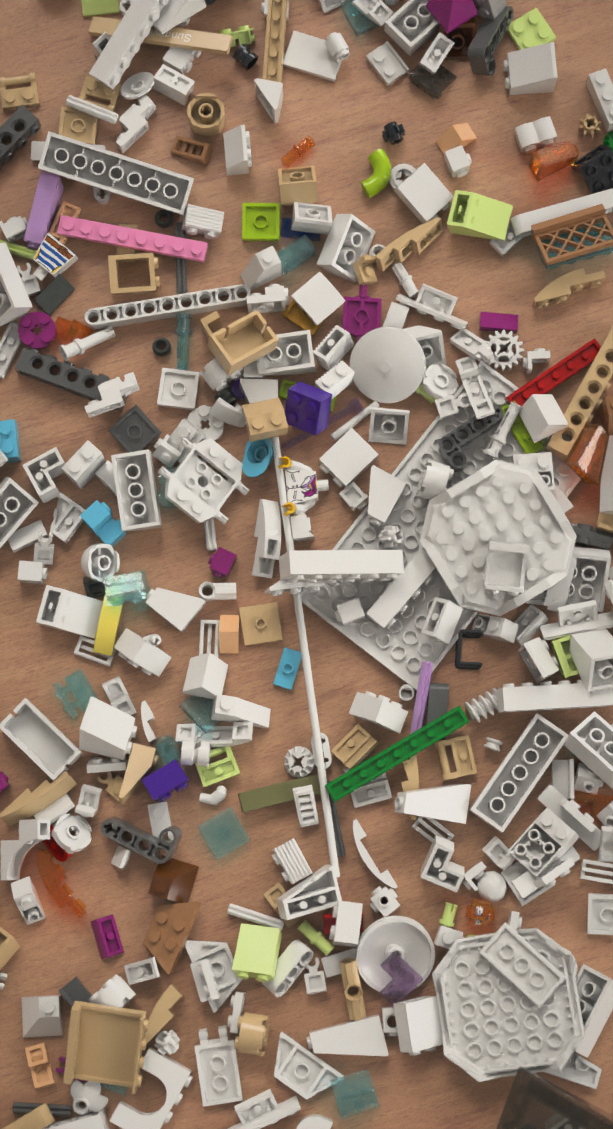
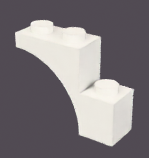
[0,819,50,880]

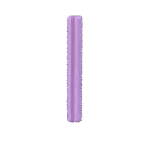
[410,661,433,734]

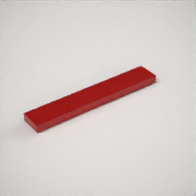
[504,338,601,407]

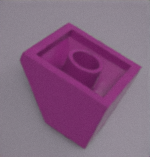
[426,0,478,34]

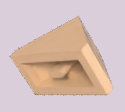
[436,123,477,155]
[219,615,240,654]

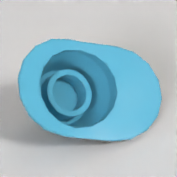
[242,438,274,477]

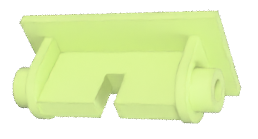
[220,25,255,47]

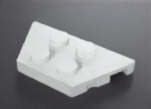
[185,940,242,1013]
[274,1031,345,1100]

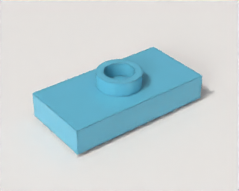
[273,647,302,690]

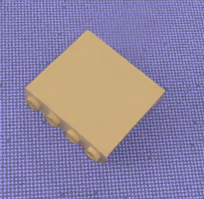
[63,1001,149,1094]

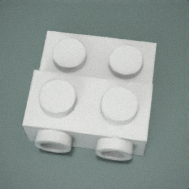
[247,284,289,314]

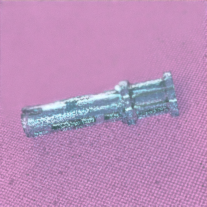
[175,313,193,371]

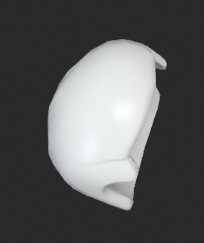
[477,871,507,903]

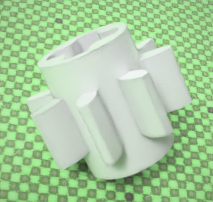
[379,525,403,549]
[154,1029,180,1056]

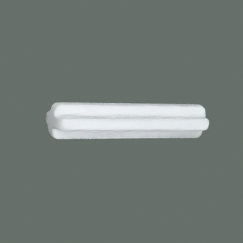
[66,95,119,124]
[227,904,284,931]

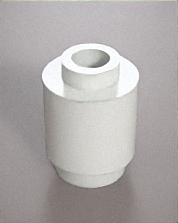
[325,32,350,62]

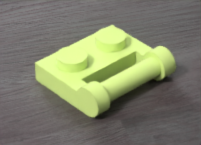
[195,746,241,787]

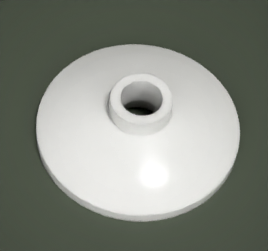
[120,72,155,99]

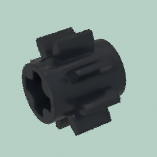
[382,121,405,145]

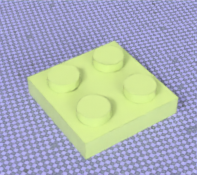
[506,8,556,50]

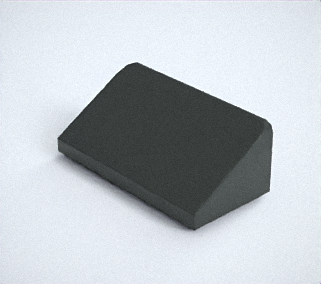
[34,274,75,316]

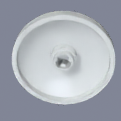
[350,327,426,403]
[355,916,435,994]

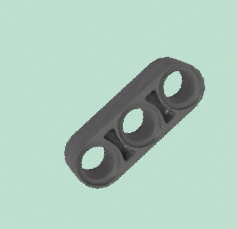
[426,682,449,740]

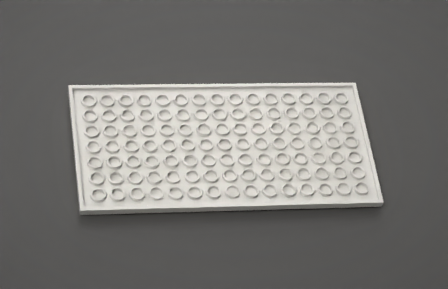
[301,360,602,691]

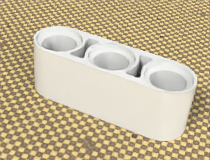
[262,939,313,997]

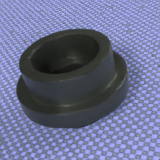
[155,209,173,228]
[152,338,171,357]

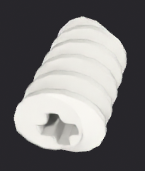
[464,687,500,722]

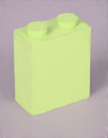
[232,923,282,982]

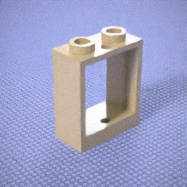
[108,253,160,295]

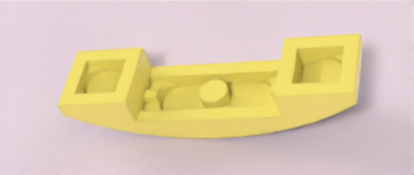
[93,579,129,656]

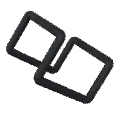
[455,629,484,670]

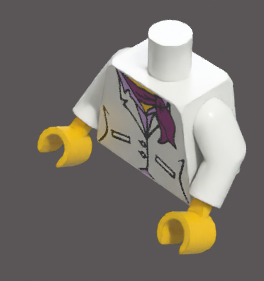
[278,456,329,516]

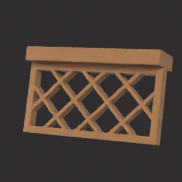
[531,204,613,266]

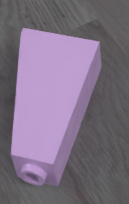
[24,171,64,250]

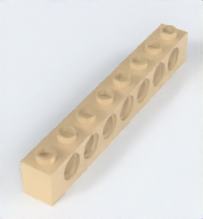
[544,326,613,461]

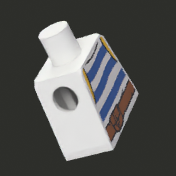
[33,233,78,281]

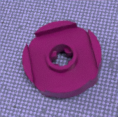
[18,312,57,350]

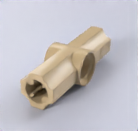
[339,957,366,1021]

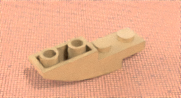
[532,268,606,308]

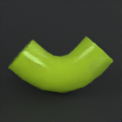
[360,149,392,198]

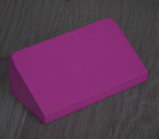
[479,312,518,334]
[91,914,124,959]

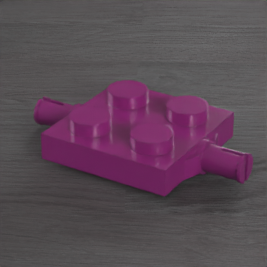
[342,285,382,342]

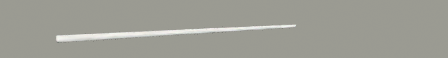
[271,437,340,877]

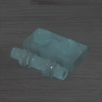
[53,669,99,719]

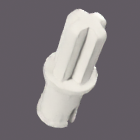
[392,262,420,299]

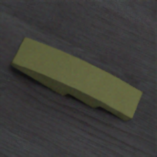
[238,774,321,813]

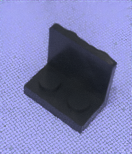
[571,145,613,194]

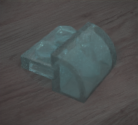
[330,1069,380,1119]

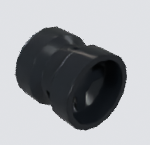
[233,44,258,70]

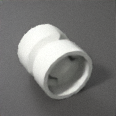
[181,740,211,767]

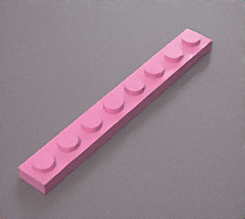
[57,215,208,263]

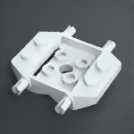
[158,437,250,525]

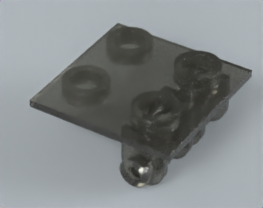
[408,64,457,100]

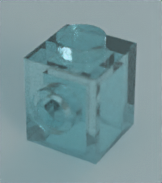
[154,734,181,765]

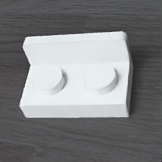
[190,958,220,1002]

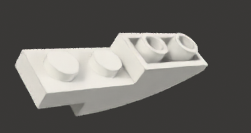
[252,499,281,578]

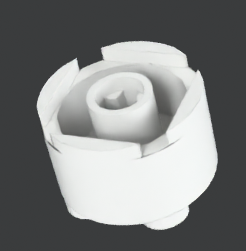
[200,358,244,392]
[416,459,454,500]
[88,974,136,1008]

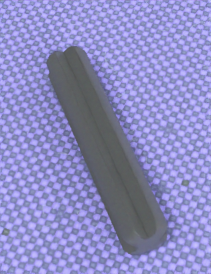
[12,1102,72,1117]

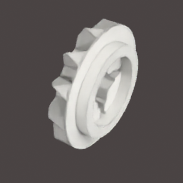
[389,164,416,189]
[284,746,314,778]

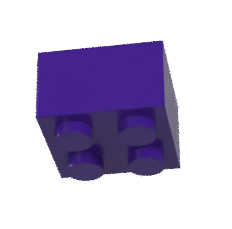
[285,381,333,436]
[142,759,190,802]

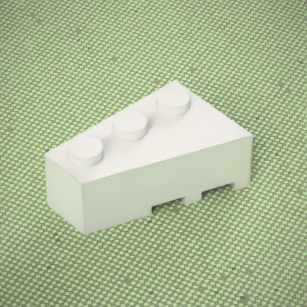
[276,864,342,920]

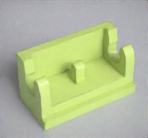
[550,636,579,679]

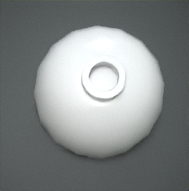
[81,543,120,582]

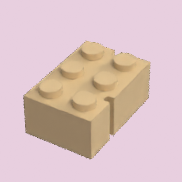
[207,310,279,375]

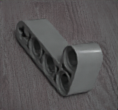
[468,6,514,76]
[438,405,503,472]
[100,817,182,864]

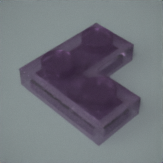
[380,951,423,1005]

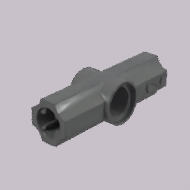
[570,523,613,550]

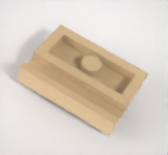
[331,724,379,770]

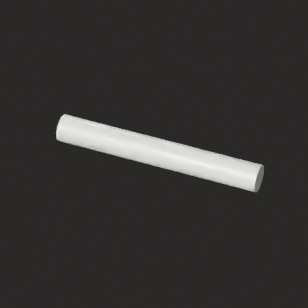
[331,401,380,441]

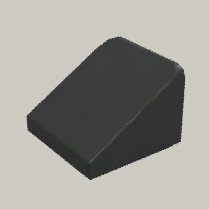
[83,576,106,598]

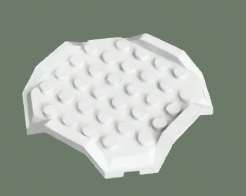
[420,460,577,616]
[432,928,585,1082]

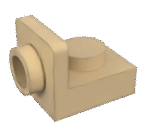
[353,254,377,285]

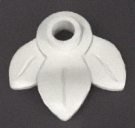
[70,1080,108,1115]

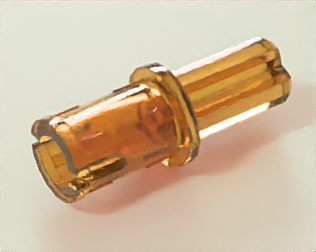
[281,136,315,167]

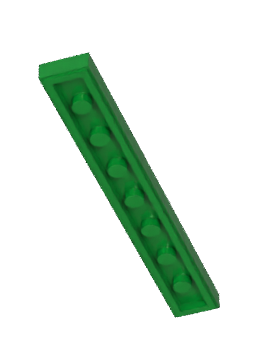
[325,705,469,802]

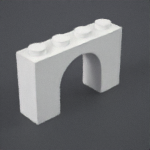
[110,1047,193,1129]

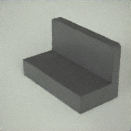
[59,976,92,1007]

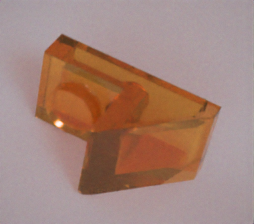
[55,316,93,342]
[573,793,613,818]

